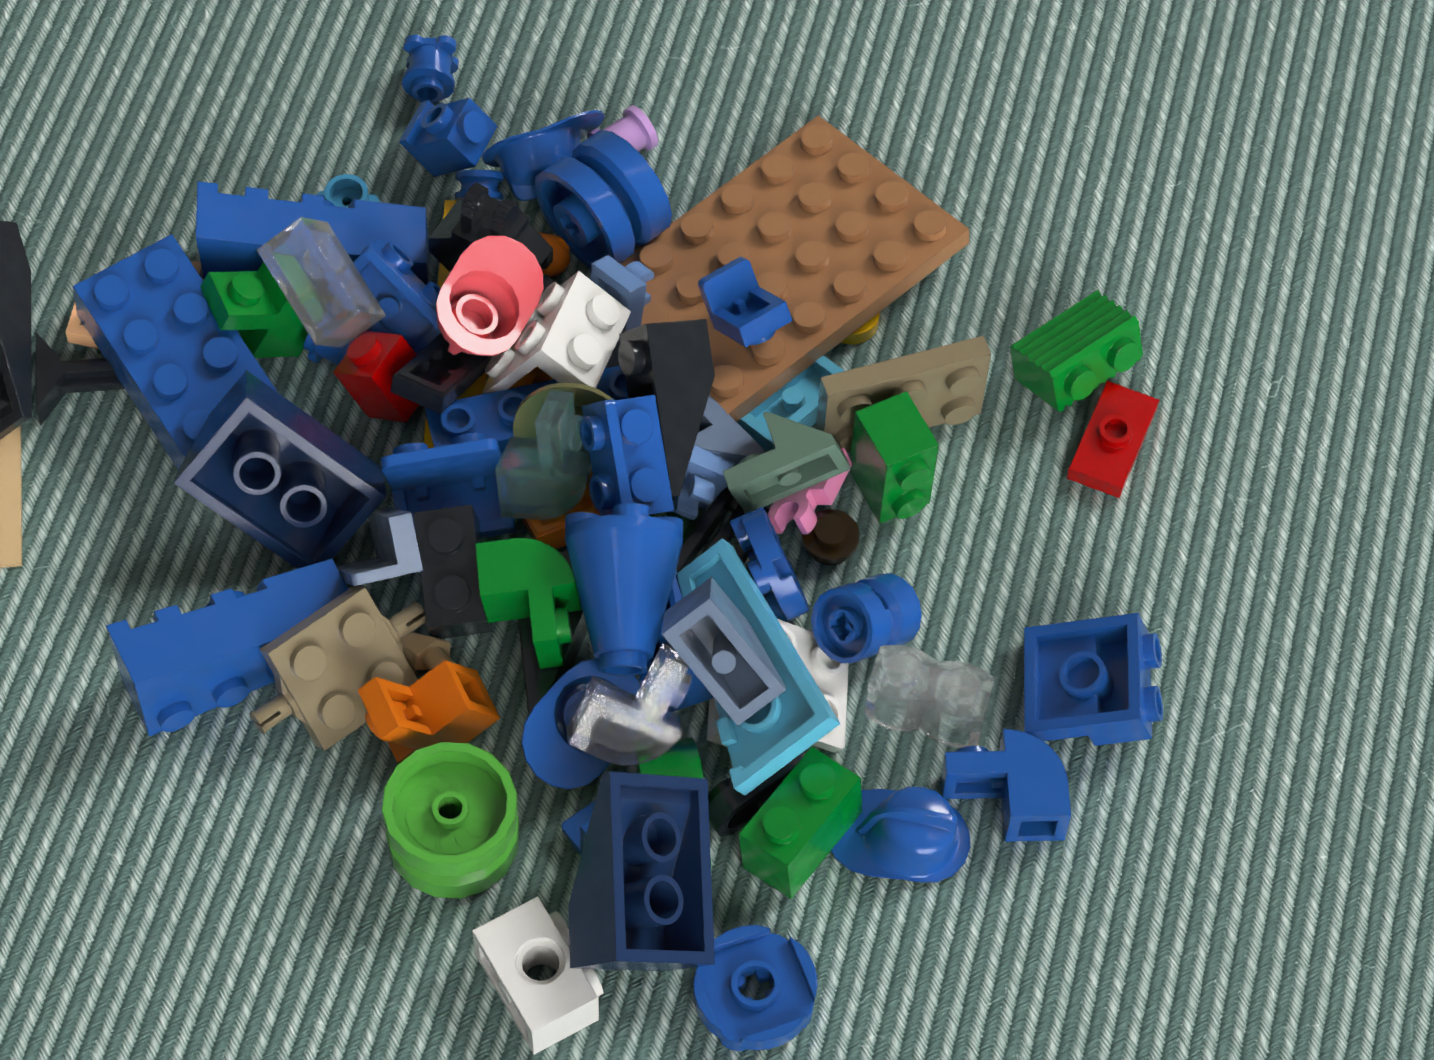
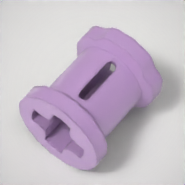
[587,105,658,152]

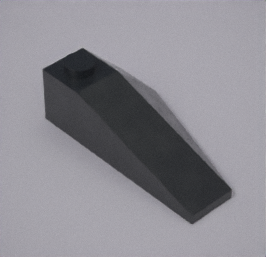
[0,220,32,440]

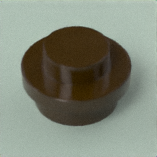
[802,509,860,565]

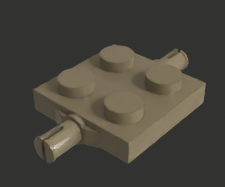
[249,585,426,751]

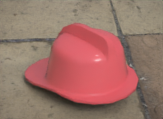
[435,236,544,356]

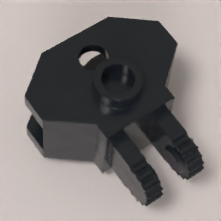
[428,182,553,272]

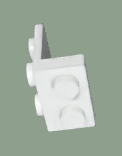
[482,271,631,394]

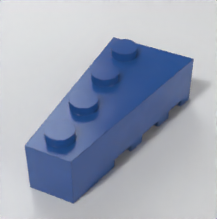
[196,181,429,298]
[106,559,348,737]

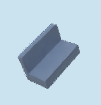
[336,507,423,586]

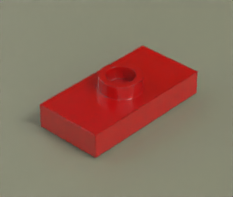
[1067,381,1160,498]

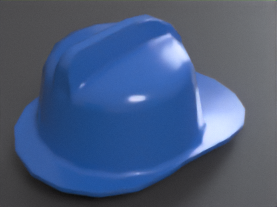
[482,110,605,201]
[521,658,646,790]
[831,787,971,883]

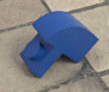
[940,729,1071,842]

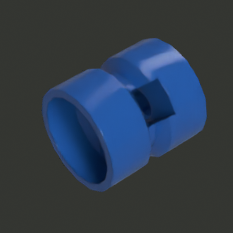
[811,573,922,663]

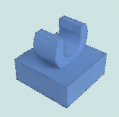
[590,255,654,332]
[673,445,735,520]

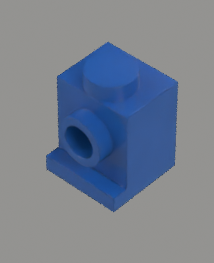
[399,97,498,177]

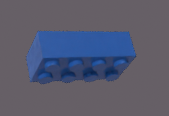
[73,234,277,470]

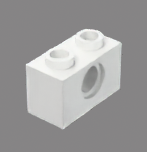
[472,896,603,1055]

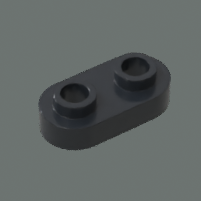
[708,752,805,837]

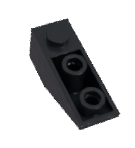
[618,319,715,497]

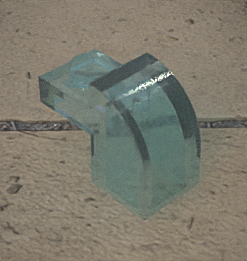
[495,390,593,520]

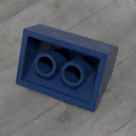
[174,370,386,569]

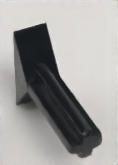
[36,332,125,426]

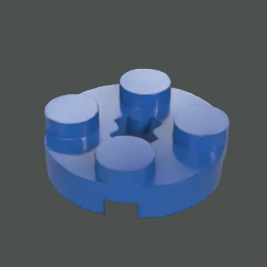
[730,507,810,622]
[693,925,818,1051]

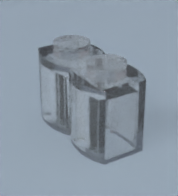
[864,645,995,747]

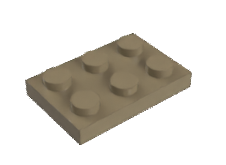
[816,335,991,453]

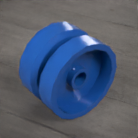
[534,129,672,268]

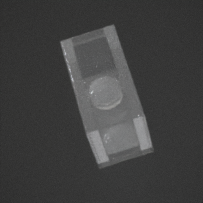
[257,217,386,347]

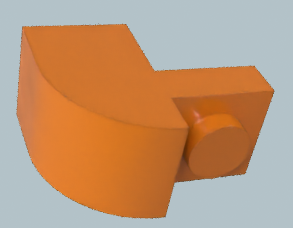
[358,660,500,763]

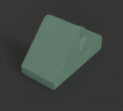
[723,412,851,513]

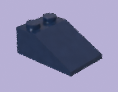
[568,771,715,971]

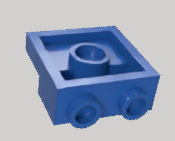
[1024,613,1163,746]

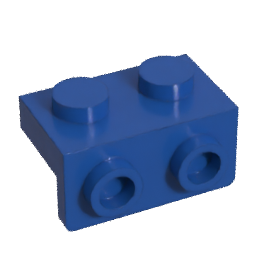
[329,238,441,354]

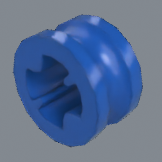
[455,170,504,201]

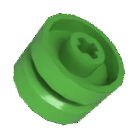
[382,742,519,899]

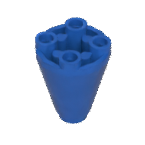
[565,503,683,676]

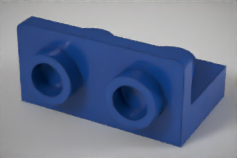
[580,395,674,516]

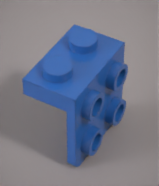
[380,433,517,538]

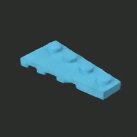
[676,538,840,796]

